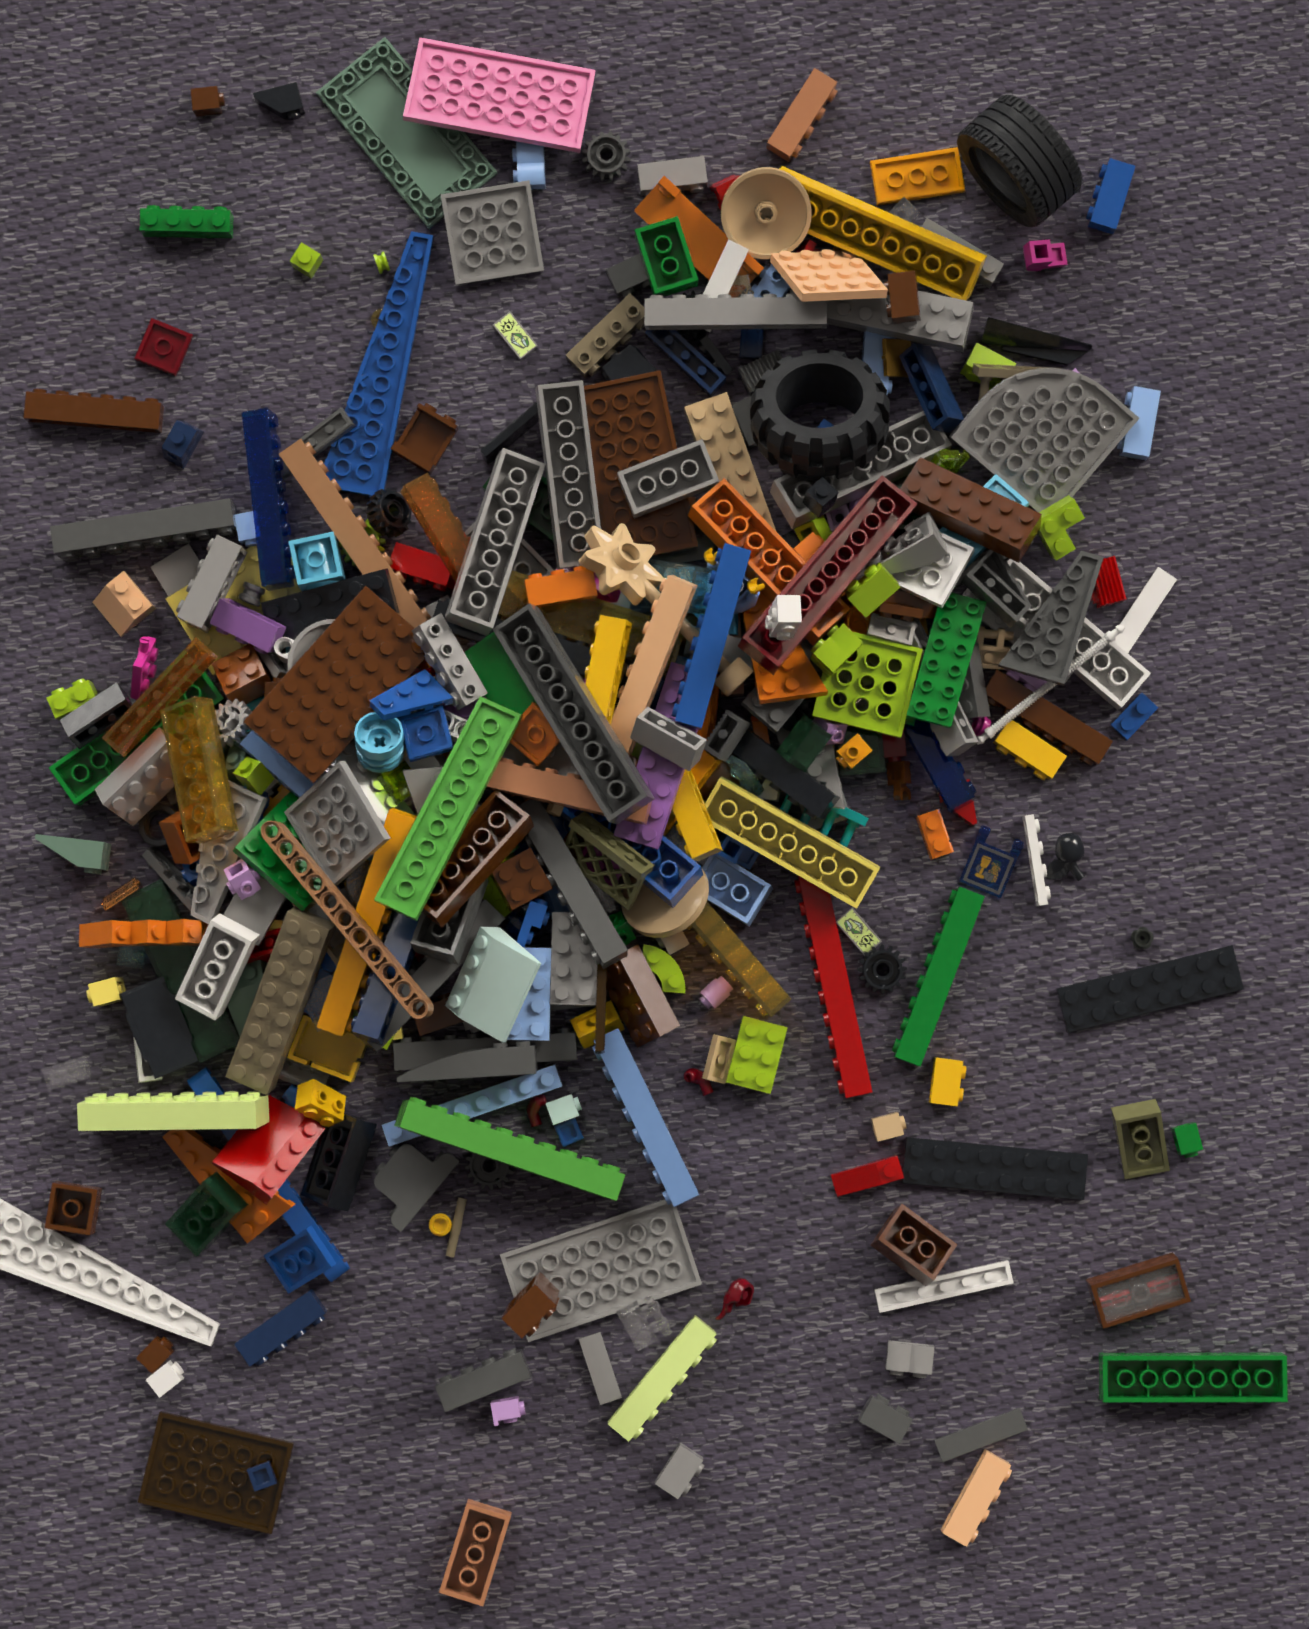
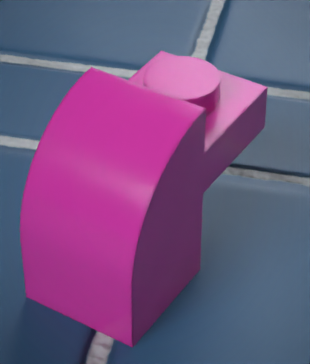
[1023,239,1068,271]

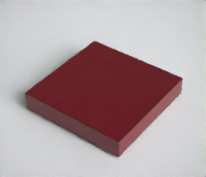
[134,318,194,377]

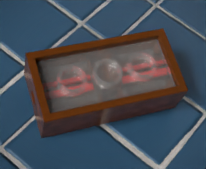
[1086,1252,1191,1329]

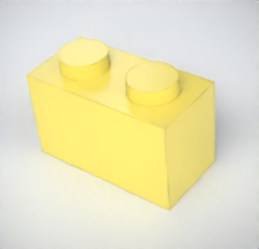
[86,977,126,1006]

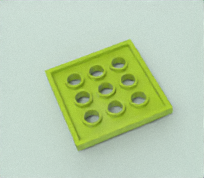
[812,632,923,738]

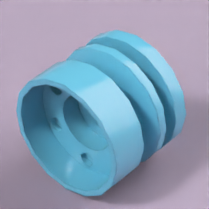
[354,712,405,773]

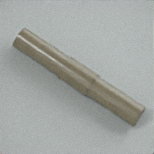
[445,1197,467,1257]

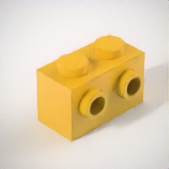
[295,1079,346,1127]

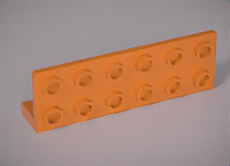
[634,176,764,297]

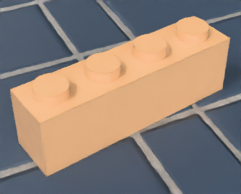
[940,1449,1012,1547]

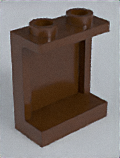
[391,403,458,475]

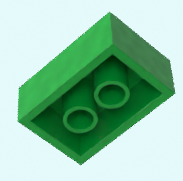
[635,216,698,297]

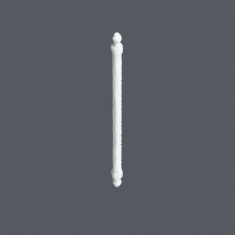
[977,624,1125,745]

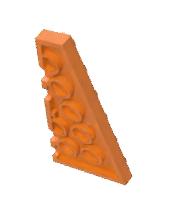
[742,591,828,704]
[163,1130,296,1244]

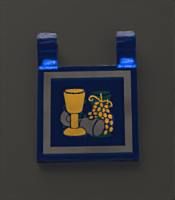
[959,825,1024,898]

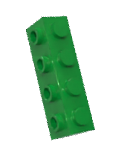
[140,205,234,238]

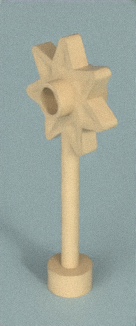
[578,523,754,697]

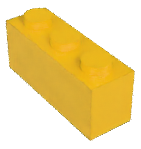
[993,720,1067,781]

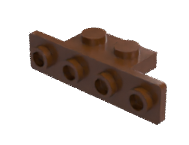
[849,590,938,621]

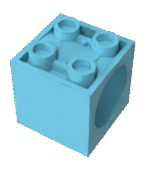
[288,532,346,591]

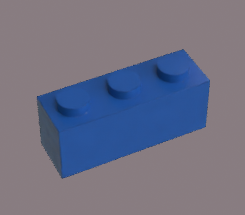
[1086,158,1135,234]

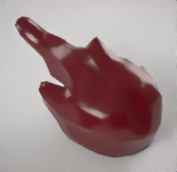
[715,1278,754,1320]

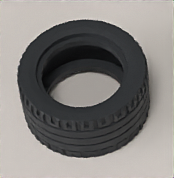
[957,95,1083,228]

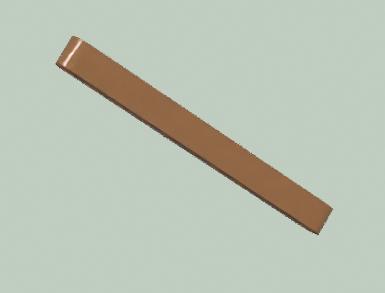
[261,821,434,1019]

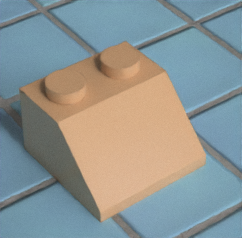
[93,571,156,637]

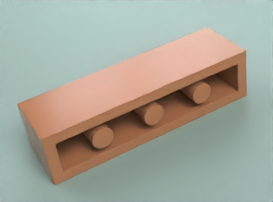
[766,68,838,162]

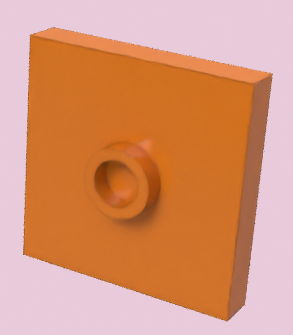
[510,701,560,766]

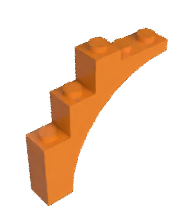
[79,919,209,948]

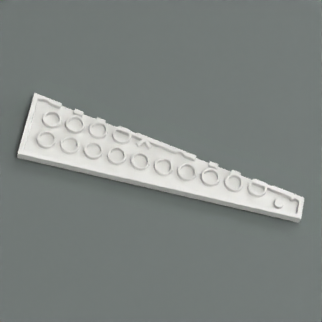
[0,1198,220,1346]

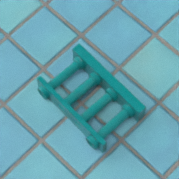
[780,793,869,847]

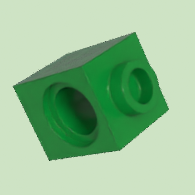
[1171,1122,1203,1158]

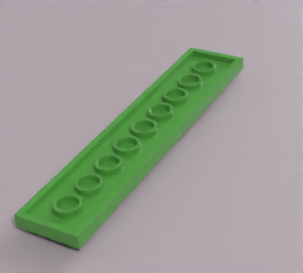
[374,696,522,921]

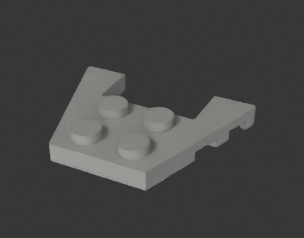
[757,734,845,809]

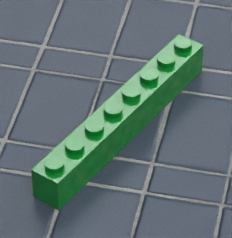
[891,887,985,1067]

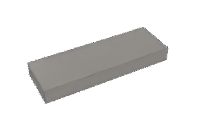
[579,1331,622,1405]

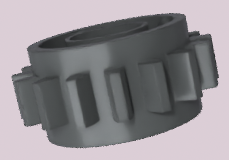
[582,131,631,182]

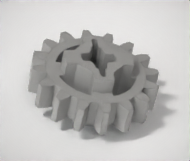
[205,699,252,747]

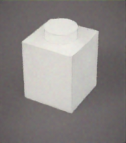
[146,1360,184,1398]

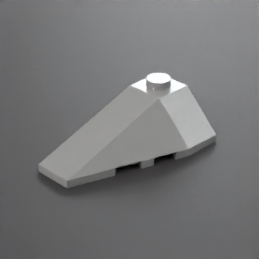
[855,512,947,580]

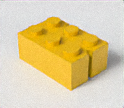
[287,1015,367,1082]

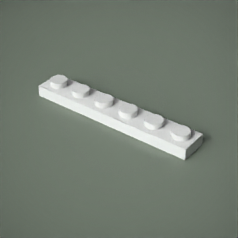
[874,1260,1013,1313]

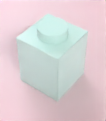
[546,1094,582,1125]

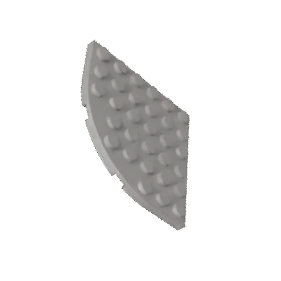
[949,368,1139,513]

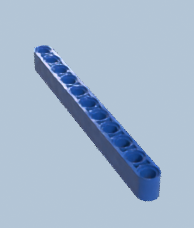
[187,1067,350,1282]

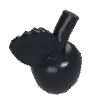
[1045,833,1085,881]

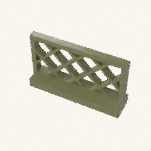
[565,811,654,910]

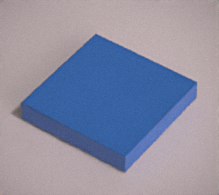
[398,705,454,762]

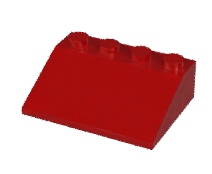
[212,1095,325,1205]

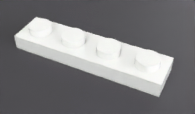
[1022,814,1051,906]

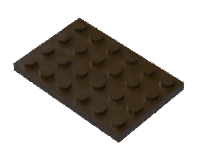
[138,1411,294,1534]

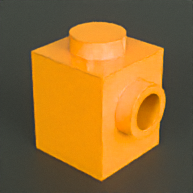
[836,733,873,770]

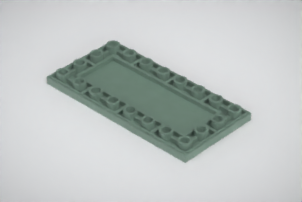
[316,37,498,229]

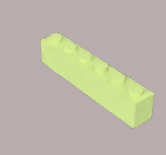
[608,1315,717,1442]

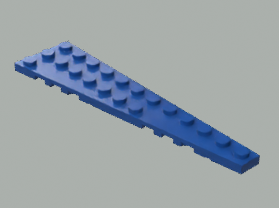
[324,231,434,496]

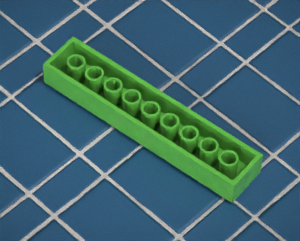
[394,1097,625,1201]

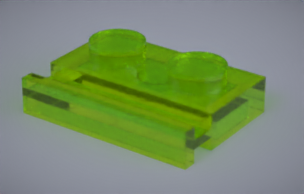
[930,449,970,474]
[377,761,411,805]

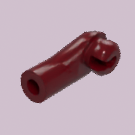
[684,1068,714,1096]
[526,1094,547,1127]

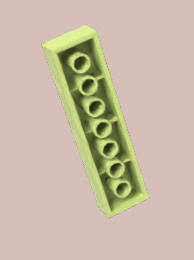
[77,1091,269,1131]

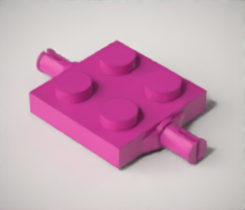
[130,636,159,700]

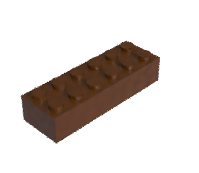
[900,457,1042,563]
[422,790,534,928]
[501,1272,559,1339]

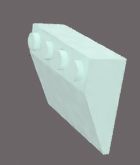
[445,927,541,1042]

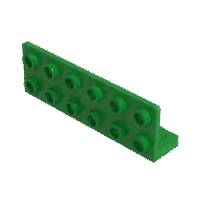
[905,592,986,728]

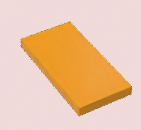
[870,147,965,206]

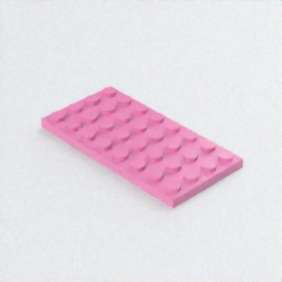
[403,38,596,153]

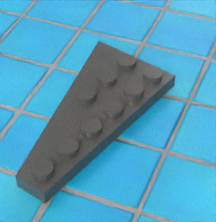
[998,551,1103,686]

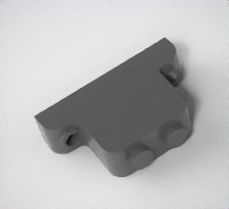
[374,1143,461,1232]

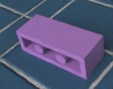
[210,598,286,654]

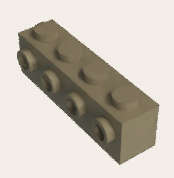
[566,293,645,378]

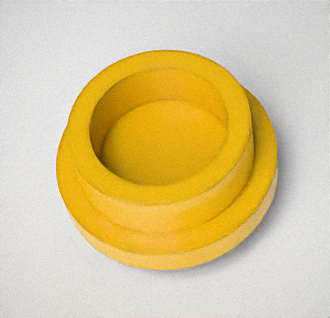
[429,1213,452,1236]

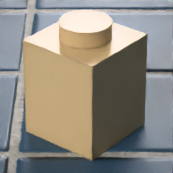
[871,1112,907,1142]

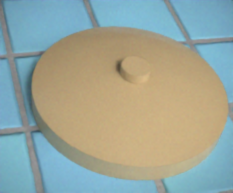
[721,167,812,259]
[622,857,709,938]

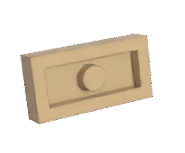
[702,1034,736,1084]

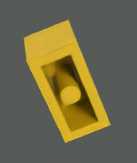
[929,1057,966,1106]

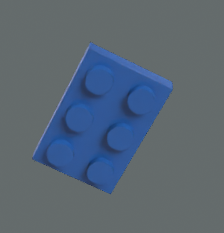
[264,1225,337,1294]

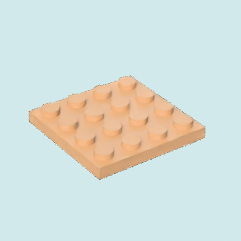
[770,249,888,302]

